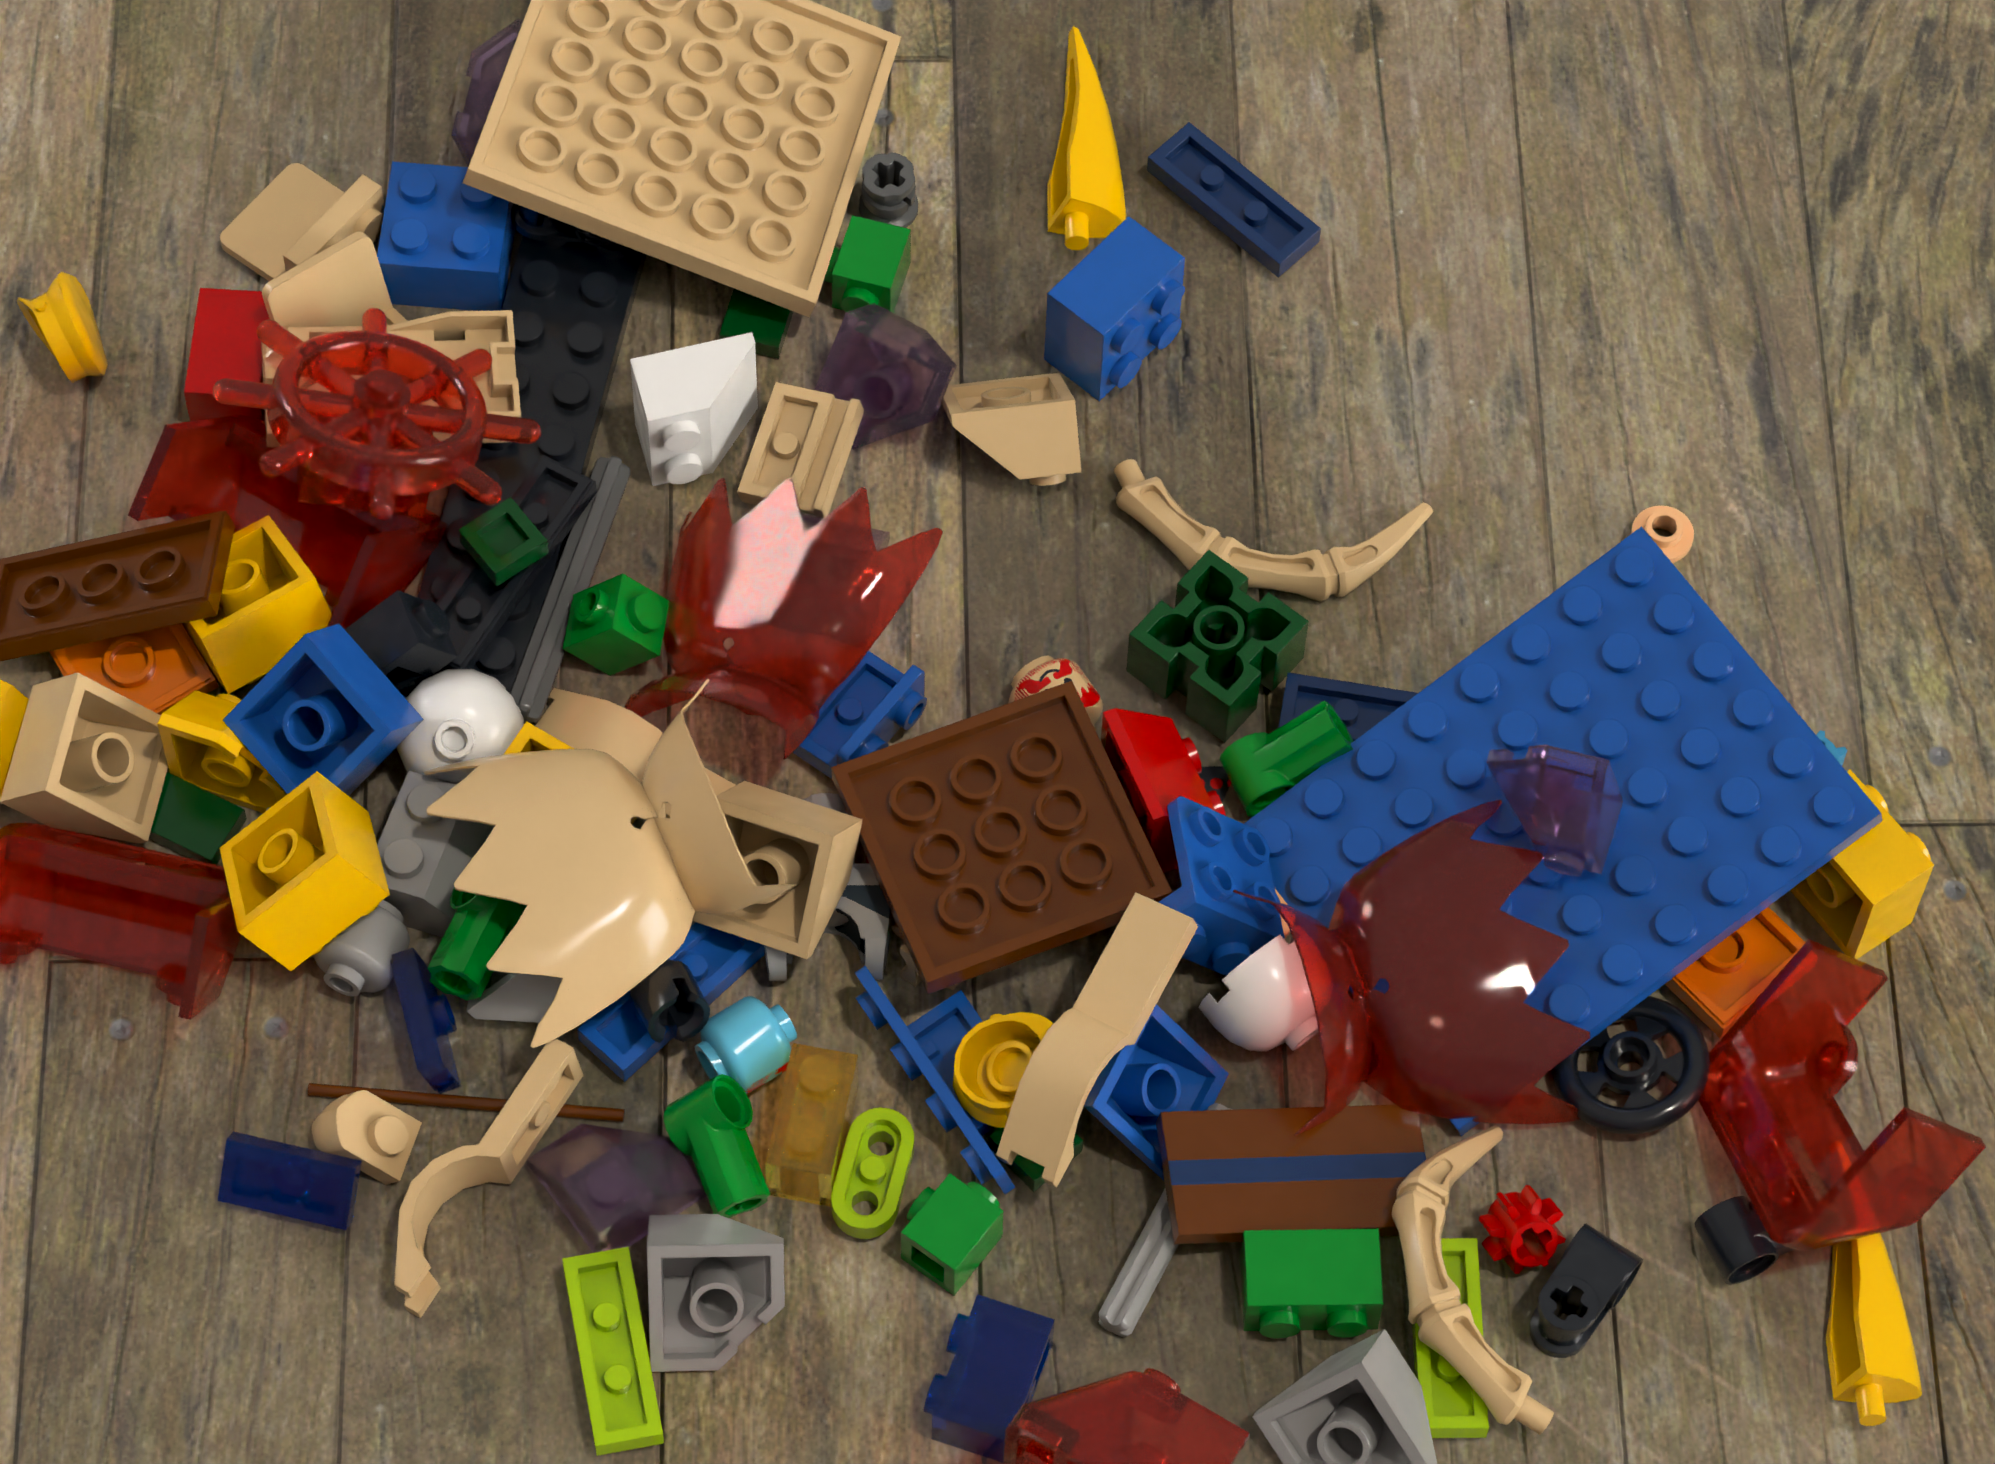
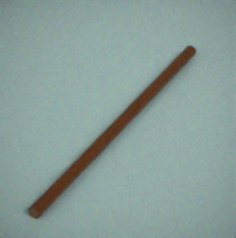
[308,1083,625,1122]

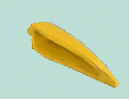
[1047,26,1126,250]
[1826,1144,1922,1426]

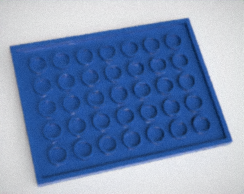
[1244,526,1883,1136]

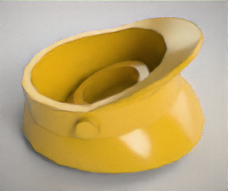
[17,272,108,383]
[953,1012,1054,1128]

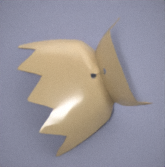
[424,679,796,1048]

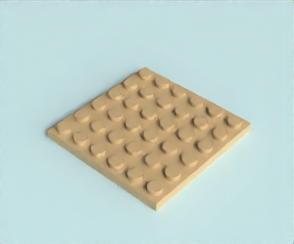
[463,0,901,318]

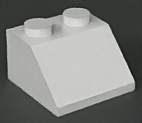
[630,332,758,486]

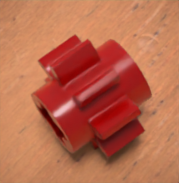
[1479,1185,1566,1274]

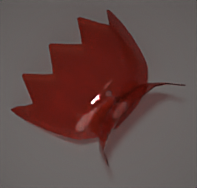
[624,478,943,760]
[1233,800,1590,1136]

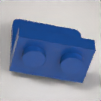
[1158,796,1285,976]

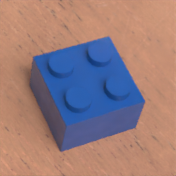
[377,161,515,311]
[1044,216,1185,401]
[223,623,424,796]

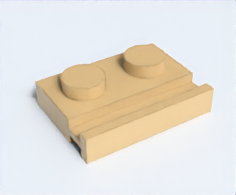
[737,382,864,521]

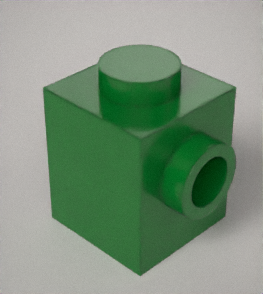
[824,215,911,322]
[563,573,670,676]
[901,1173,1004,1296]

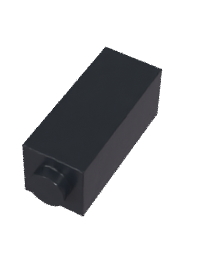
[345,590,458,696]

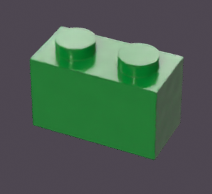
[1240,1229,1383,1338]

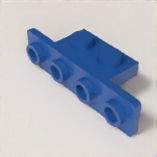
[855,966,1015,1194]

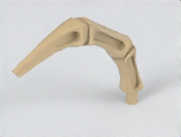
[1114,459,1433,602]
[1392,1125,1554,1435]

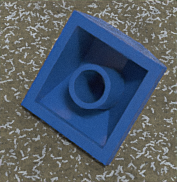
[1084,1004,1229,1182]

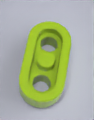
[831,1107,914,1239]

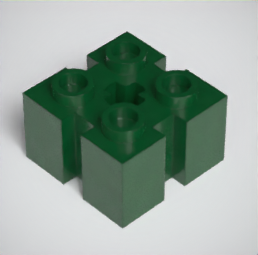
[1126,550,1309,743]

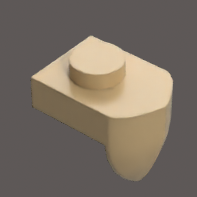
[311,1090,422,1185]

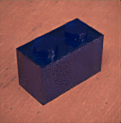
[924,1294,1055,1464]

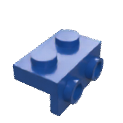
[786,648,927,779]

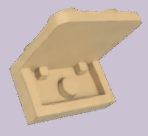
[220,163,385,281]
[262,231,408,327]

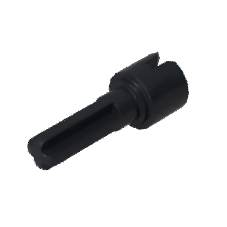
[630,958,710,1043]

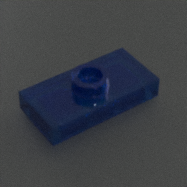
[390,948,461,1094]
[218,1131,362,1230]

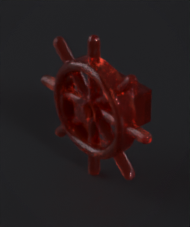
[213,308,541,520]

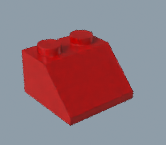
[1101,708,1226,873]

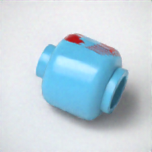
[695,996,797,1094]

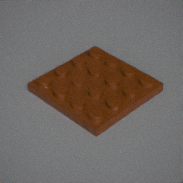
[831,681,1172,994]

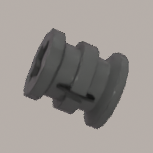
[859,153,918,228]

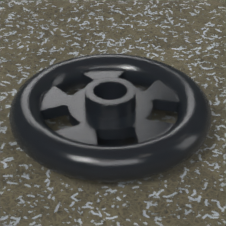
[1552,996,1710,1134]

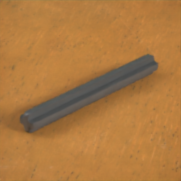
[510,456,631,724]

